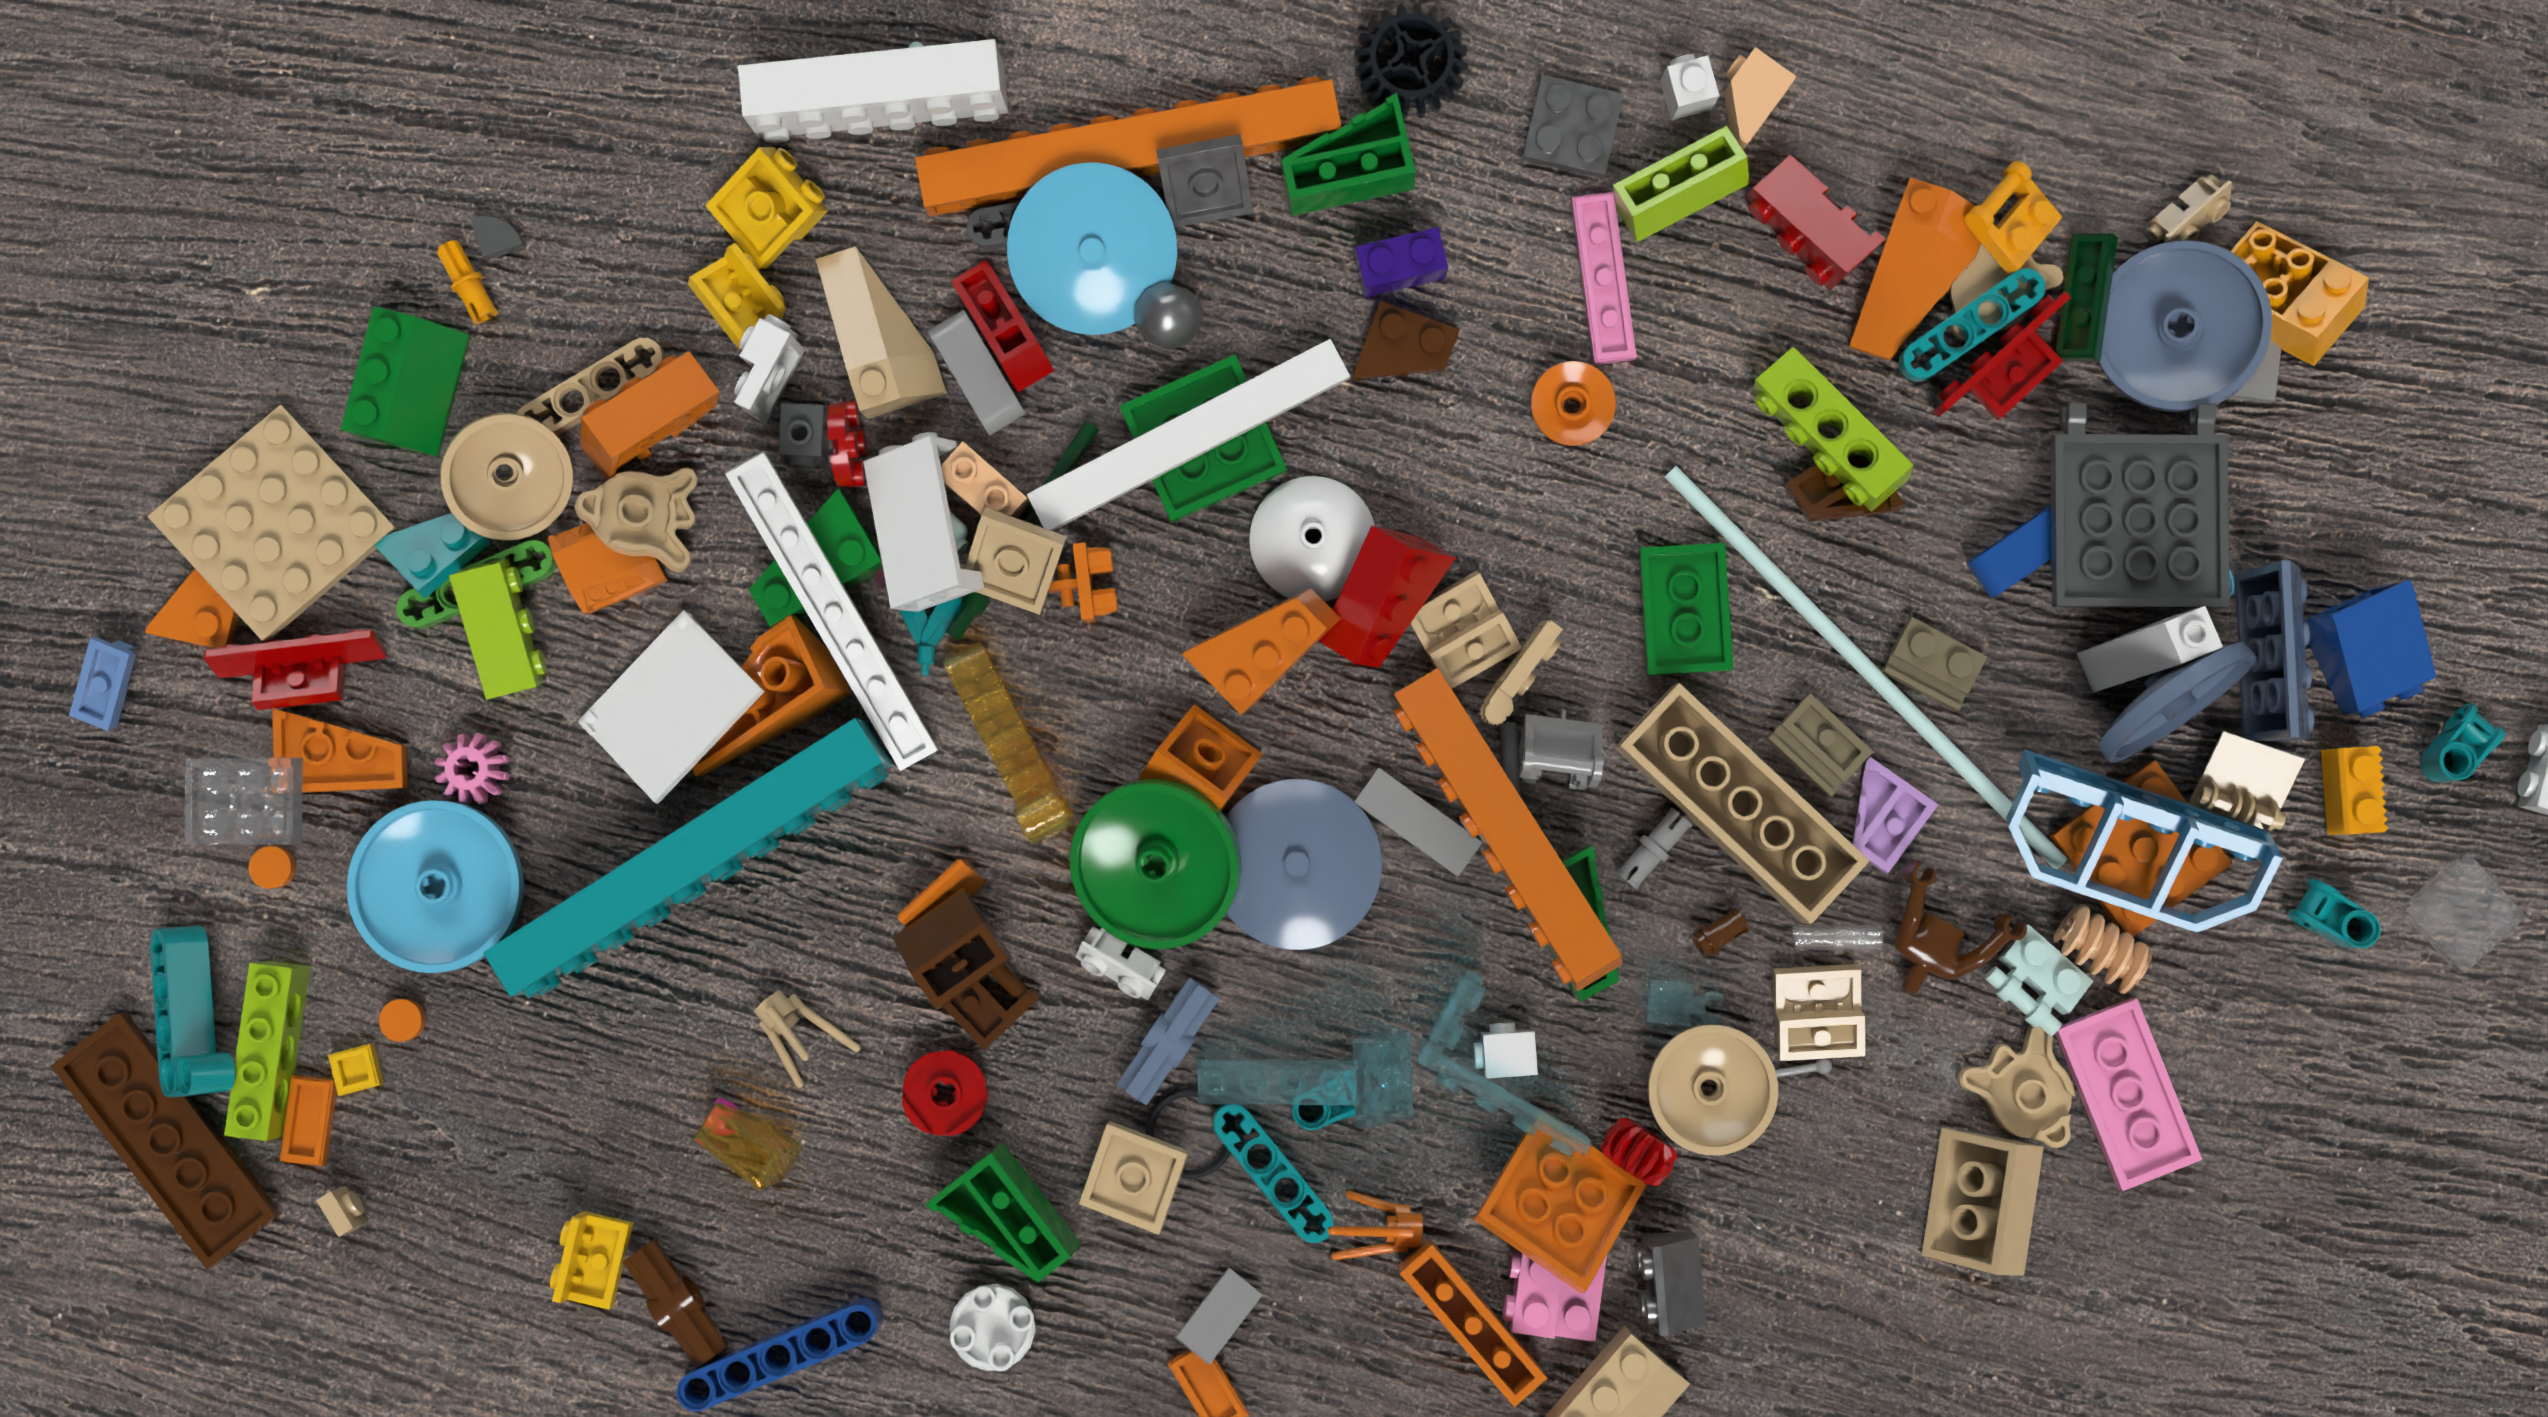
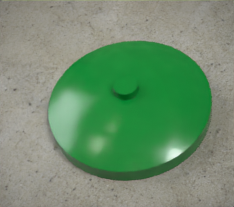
[1070,779,1242,949]

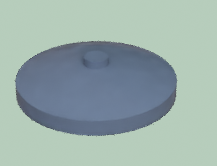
[2099,240,2272,412]
[2098,642,2257,763]
[1226,779,1382,950]

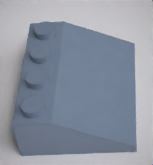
[2234,560,2314,742]

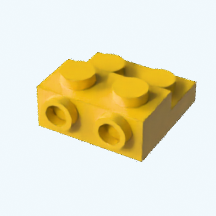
[705,147,829,269]

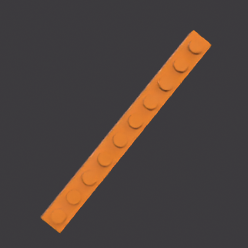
[915,77,1341,217]

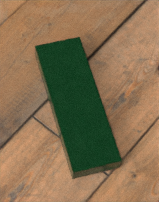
[2055,233,2118,362]

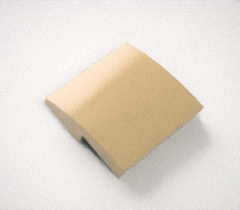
[1410,571,1523,689]
[1772,964,1865,1061]

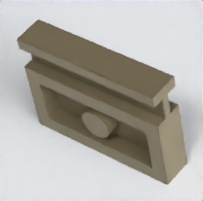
[1881,617,1987,712]
[1766,693,1874,797]

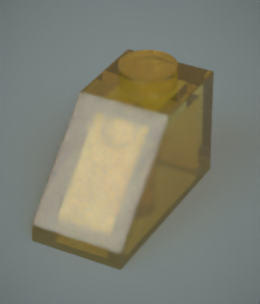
[693,1103,803,1190]

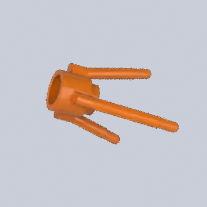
[1327,1190,1423,1260]

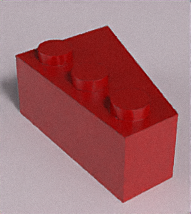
[1319,525,1456,668]

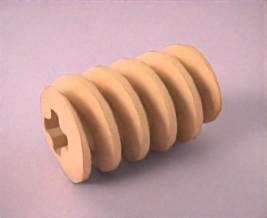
[2053,904,2152,994]

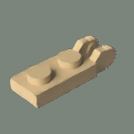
[1478,620,1563,726]

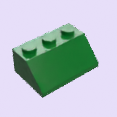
[340,306,471,457]

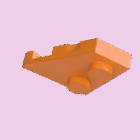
[145,569,239,648]

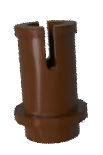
[1691,908,1749,957]

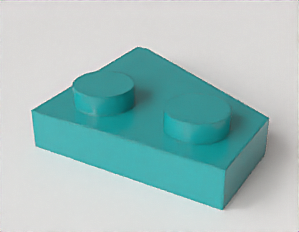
[374,513,490,599]

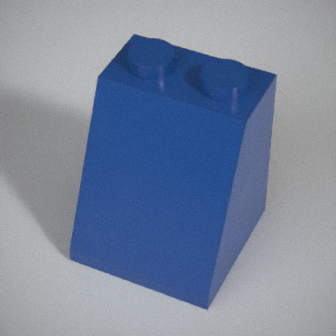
[2304,579,2437,718]

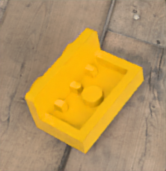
[688,243,786,350]
[550,1211,634,1310]

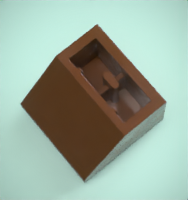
[892,887,1013,1010]

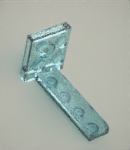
[1416,968,1591,1157]
[1197,1031,1413,1128]

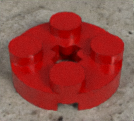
[827,400,867,487]
[902,1049,989,1136]

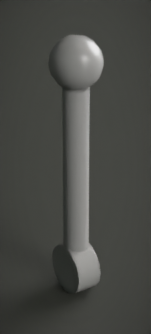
[1775,1058,1832,1078]

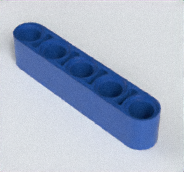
[1966,505,2051,598]
[676,1298,883,1412]

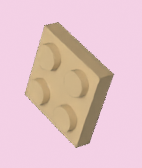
[964,507,1067,615]
[1079,1121,1190,1235]

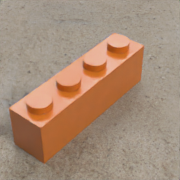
[1397,1237,1547,1408]

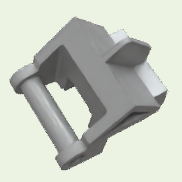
[1518,709,1604,790]

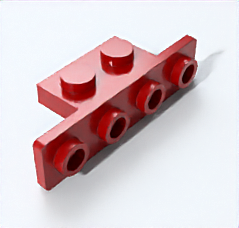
[1932,291,2071,421]
[203,629,386,710]

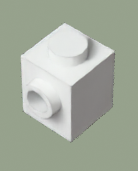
[1660,54,1720,121]
[1473,1022,1538,1079]

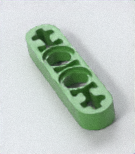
[396,540,557,629]

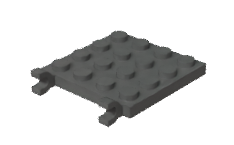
[2050,403,2230,608]

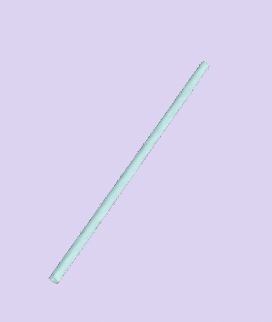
[1664,466,2068,869]

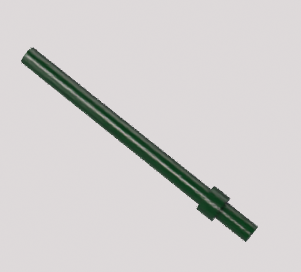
[945,421,1099,641]

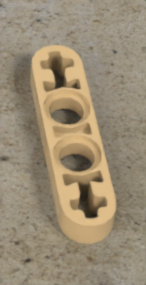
[517,338,667,436]

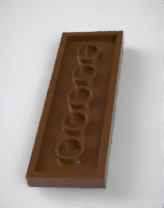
[51,1012,282,1270]

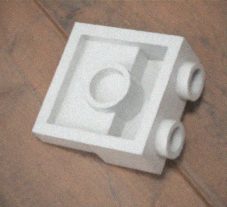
[734,314,805,424]

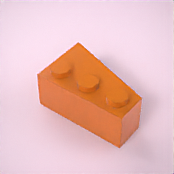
[580,351,719,481]
[1182,588,1341,715]

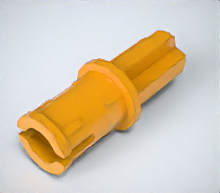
[437,240,498,324]

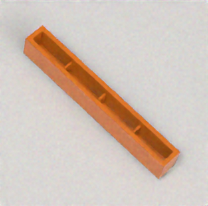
[1393,668,1622,991]

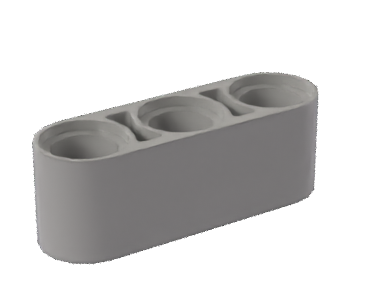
[927,310,1026,436]

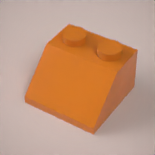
[1137,704,1262,811]

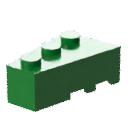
[1281,93,1416,216]
[925,1142,1081,1283]

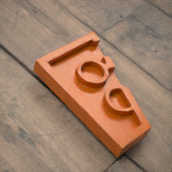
[272,708,408,794]

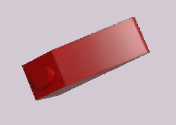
[951,259,1054,392]

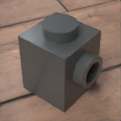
[778,403,829,468]

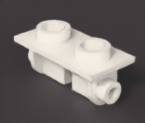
[1075,926,1166,1001]

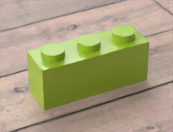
[1613,126,1750,242]
[449,558,547,700]

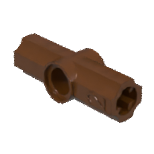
[623,1238,729,1368]

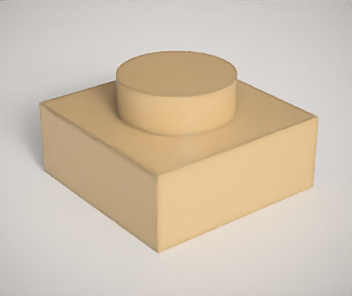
[316,1186,368,1237]

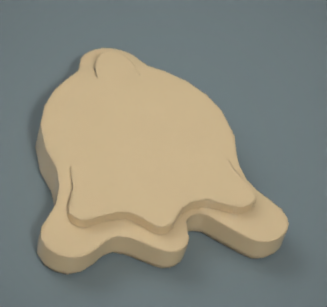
[1948,244,2063,342]
[575,467,698,572]
[1957,1025,2075,1148]

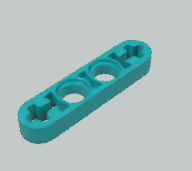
[1899,268,2046,382]
[1211,1103,1334,1243]

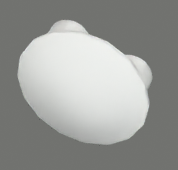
[949,1284,1036,1371]

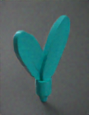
[900,596,962,676]

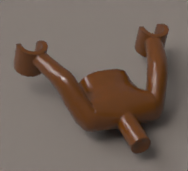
[1894,860,2027,995]

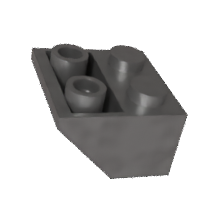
[1635,1231,1706,1336]

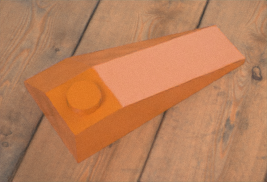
[1849,177,1982,361]
[692,615,852,777]

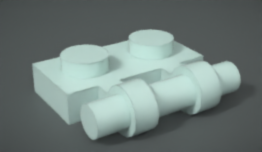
[1985,924,2093,1036]

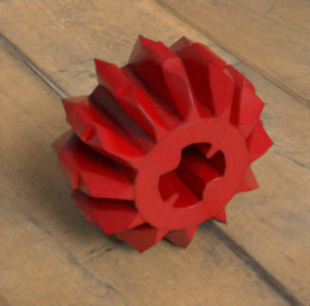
[1601,1118,1678,1186]

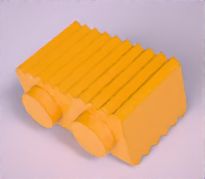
[2321,746,2388,835]

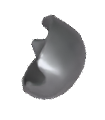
[1134,281,1203,350]

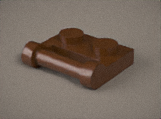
[943,964,1041,1050]

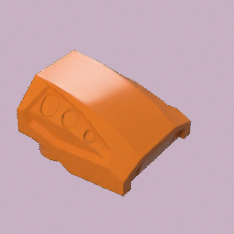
[548,523,668,615]

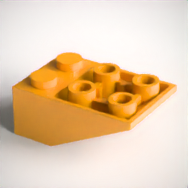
[2230,221,2369,366]

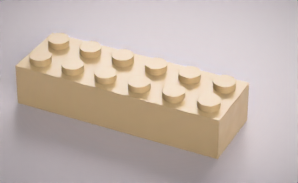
[1614,683,1870,924]

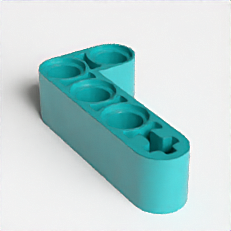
[150,925,235,1097]

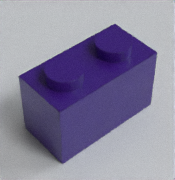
[1354,227,1448,298]

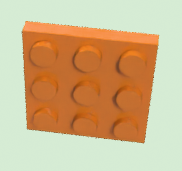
[2049,760,2233,937]
[1473,1110,1647,1294]

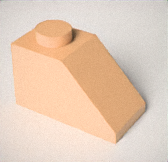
[1724,47,1797,150]

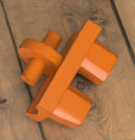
[1048,542,1118,624]

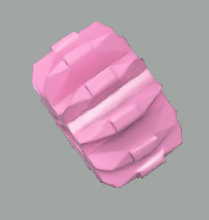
[434,733,510,805]

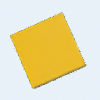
[328,1043,384,1096]

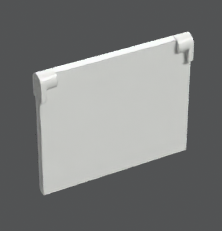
[578,610,765,804]

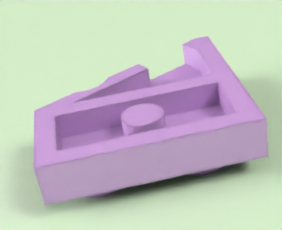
[1852,757,1939,875]

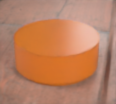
[248,846,296,889]
[379,998,426,1042]

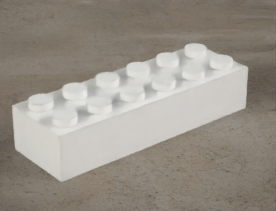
[738,39,1009,143]

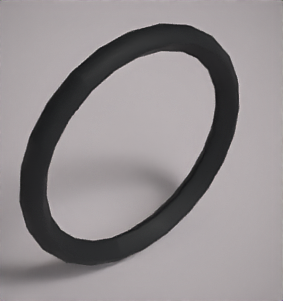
[1145,1088,1236,1179]

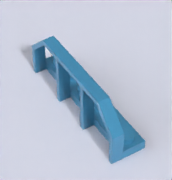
[2006,749,2283,933]

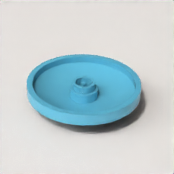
[1007,162,1177,335]
[347,800,524,973]

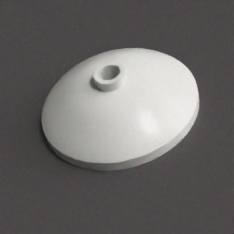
[1249,476,1375,602]

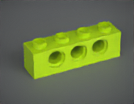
[1753,347,1914,512]
[224,961,311,1141]

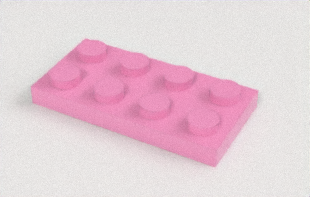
[2055,998,2203,1191]

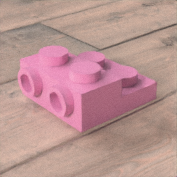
[1503,1251,1607,1342]

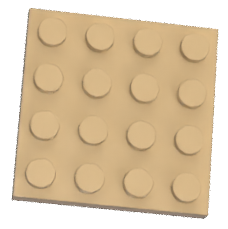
[147,405,398,642]

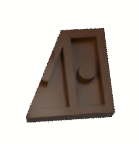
[1352,301,1460,382]
[1785,455,1905,522]

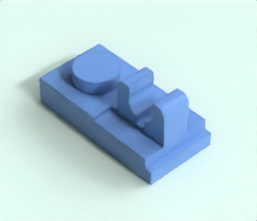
[69,636,136,731]

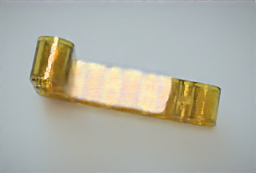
[942,641,1077,845]

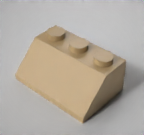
[1922,1128,2044,1276]
[1545,1325,1690,1417]

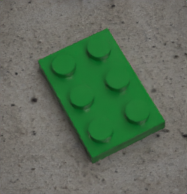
[1638,543,1734,676]

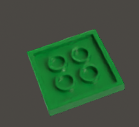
[1119,355,1287,523]

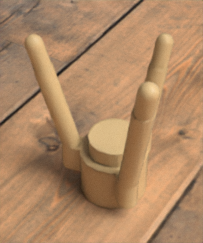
[754,990,861,1088]

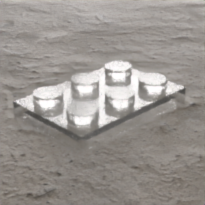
[185,758,303,844]

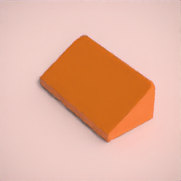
[897,859,985,927]

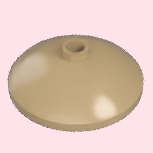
[440,413,573,540]
[1647,1024,1778,1156]

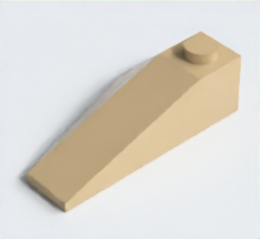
[815,246,948,419]

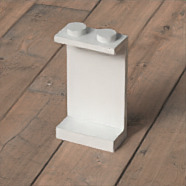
[863,432,984,612]

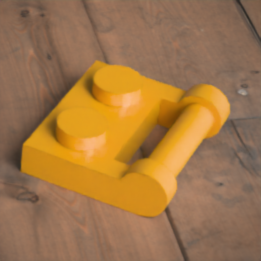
[1965,161,2063,275]

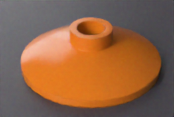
[1531,361,1616,446]

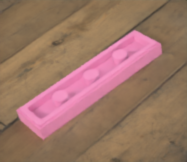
[1570,192,1637,365]

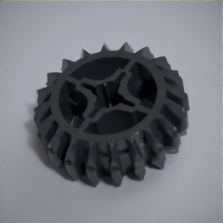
[1354,3,1468,119]

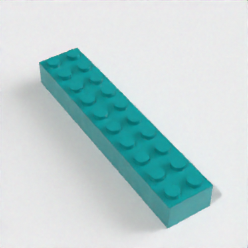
[483,718,895,999]

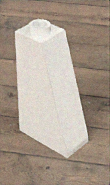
[2076,606,2223,692]

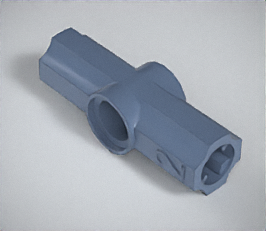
[1117,977,1220,1105]

